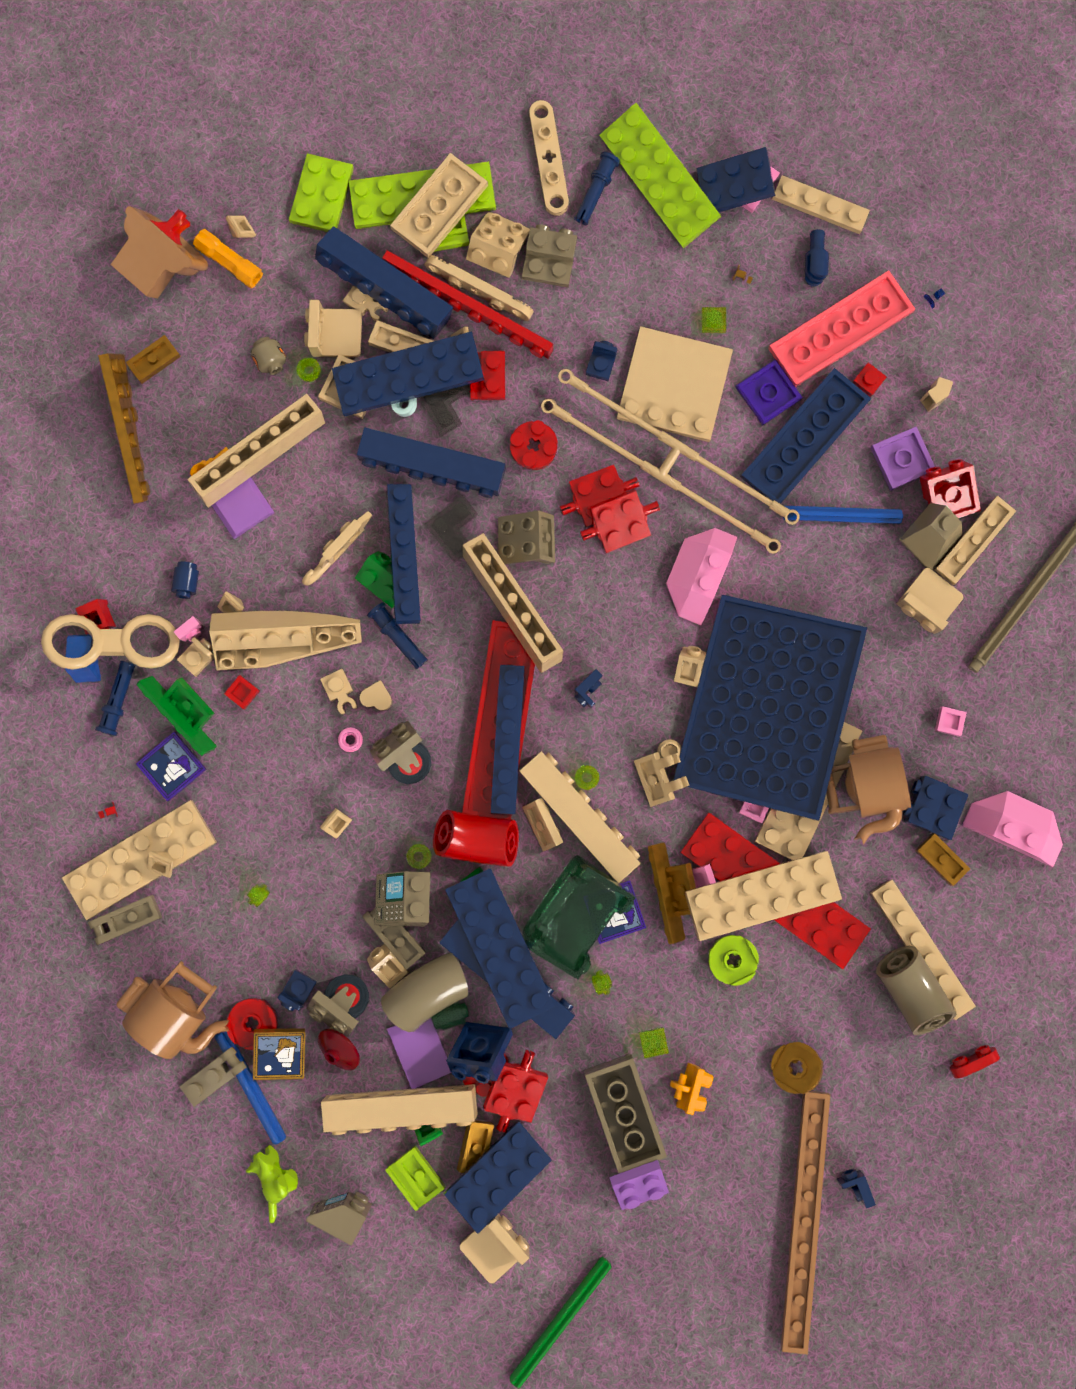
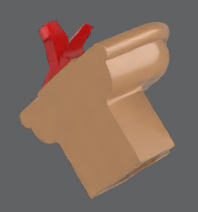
[111,206,208,299]

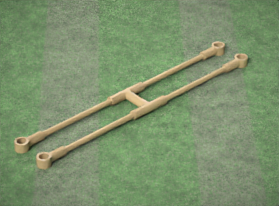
[541,369,800,553]

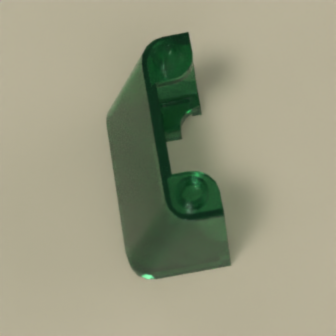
[522,855,636,980]

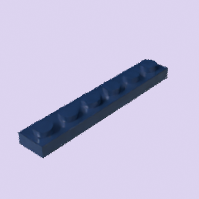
[386,484,421,624]
[491,665,525,815]

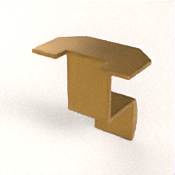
[733,265,753,284]

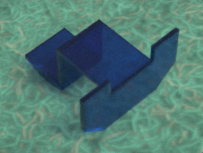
[923,288,946,309]

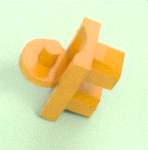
[669,1063,714,1115]

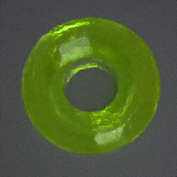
[296,357,321,382]
[575,765,599,790]
[406,844,431,869]
[247,884,270,907]
[592,970,613,995]

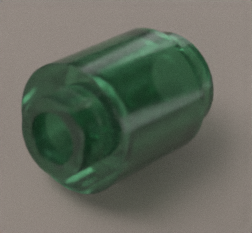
[432,1000,470,1031]

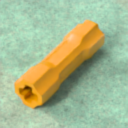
[193,229,263,288]

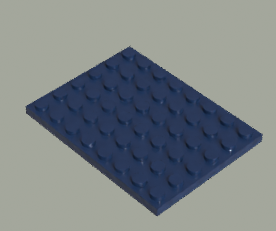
[673,595,868,821]

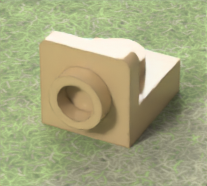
[177,637,214,677]
[674,646,707,687]
[367,944,409,988]

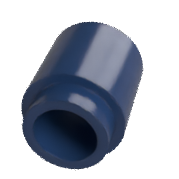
[171,561,199,599]

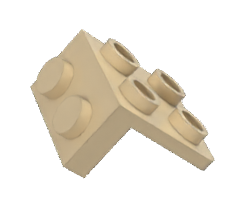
[466,212,530,278]
[304,300,362,357]
[896,568,963,634]
[460,1214,530,1284]

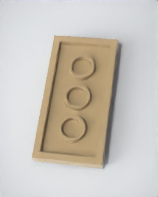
[390,153,488,258]

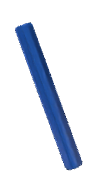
[782,505,903,524]
[215,1032,286,1145]

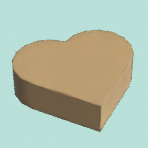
[360,680,392,711]

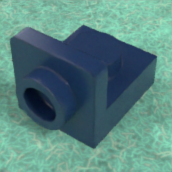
[586,341,618,381]
[574,669,603,708]
[277,969,317,1011]
[837,1169,876,1209]

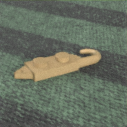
[302,511,373,586]

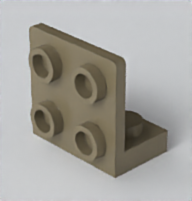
[498,510,555,565]

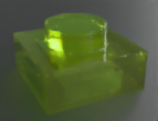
[701,307,726,333]
[639,1027,669,1058]

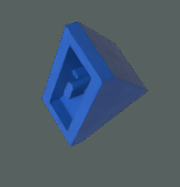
[65,634,101,683]

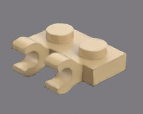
[634,752,689,807]

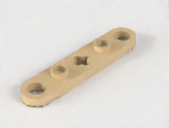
[529,100,569,216]
[424,255,534,321]

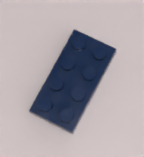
[443,1121,552,1234]

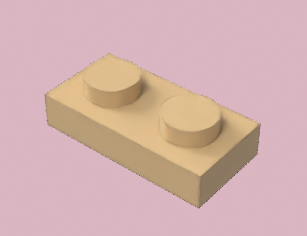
[522,798,563,852]

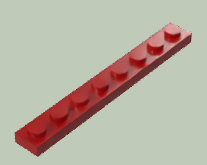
[382,250,554,359]

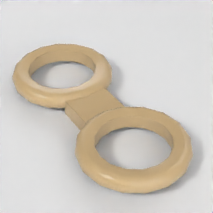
[41,614,180,670]

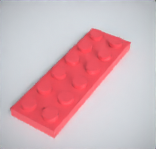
[768,270,915,387]

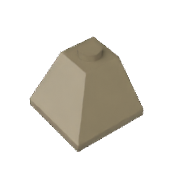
[899,503,962,570]

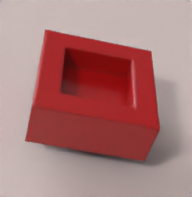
[852,362,887,397]
[224,675,260,710]

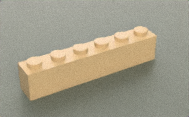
[188,394,325,508]
[463,533,563,673]
[519,751,641,883]
[321,1084,478,1135]

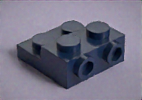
[903,776,969,840]
[446,1022,513,1084]

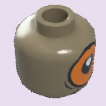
[251,337,286,375]

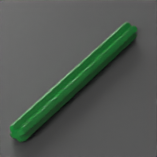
[509,1257,612,1388]

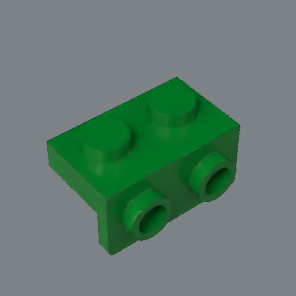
[355,551,394,608]

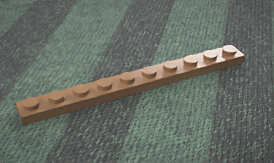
[781,1091,830,1355]

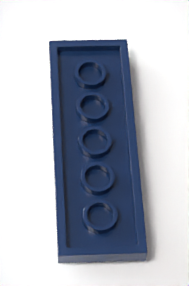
[332,331,484,417]
[740,368,871,504]
[445,868,555,1029]

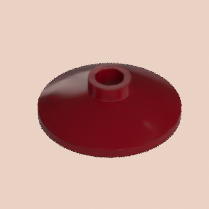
[318,1029,360,1071]

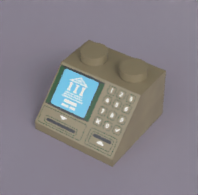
[374,871,430,927]
[306,1192,372,1246]

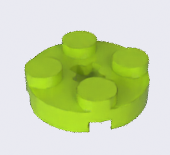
[708,935,759,986]

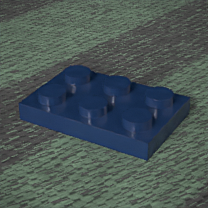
[696,147,776,212]

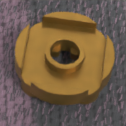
[771,1042,823,1094]

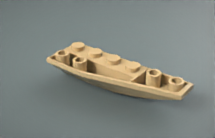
[209,611,362,670]

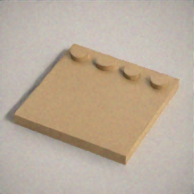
[617,326,733,442]

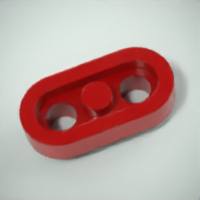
[949,1045,1000,1079]

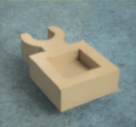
[343,286,388,321]
[320,669,357,715]

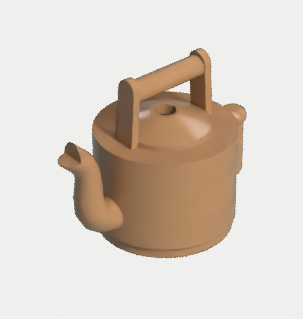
[826,735,911,845]
[116,961,230,1059]

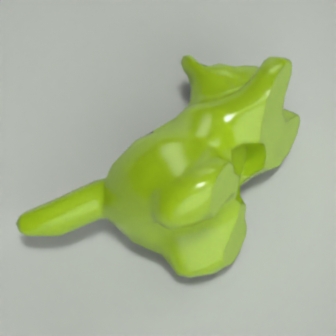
[246,1145,298,1223]

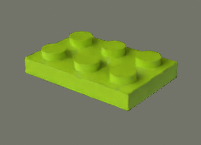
[289,153,354,232]

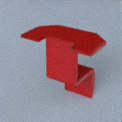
[98,802,118,819]

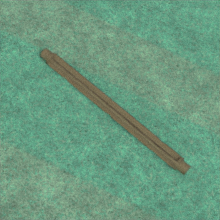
[968,522,1076,673]

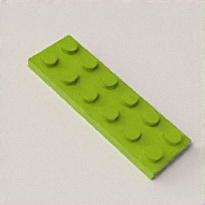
[599,103,722,248]
[349,161,496,229]

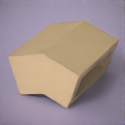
[920,377,953,412]

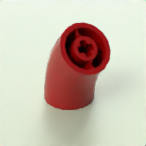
[433,810,519,867]

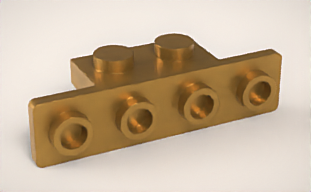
[648,842,696,944]

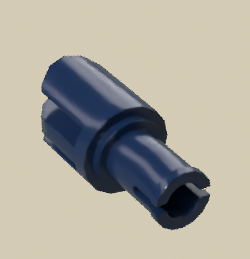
[805,229,829,287]

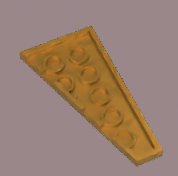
[98,353,150,504]

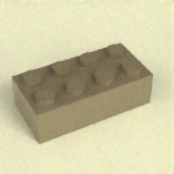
[584,1054,667,1174]

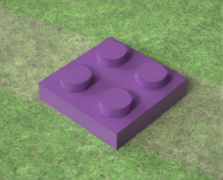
[870,427,935,491]
[609,1160,669,1210]

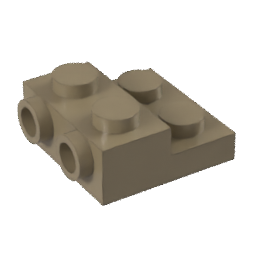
[522,225,577,288]

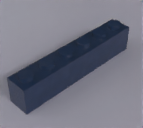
[315,226,453,339]
[357,427,506,498]
[439,920,575,1039]

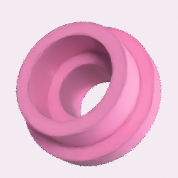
[338,728,363,752]

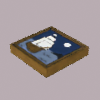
[253,1028,305,1080]

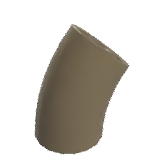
[876,946,957,1035]
[381,952,468,1032]

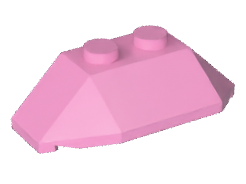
[666,528,737,626]
[962,791,1063,867]

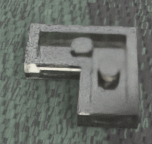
[418,385,470,437]
[425,495,478,563]

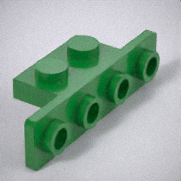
[136,676,217,756]

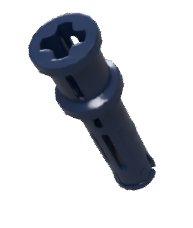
[574,152,620,225]
[367,602,428,670]
[95,661,136,736]

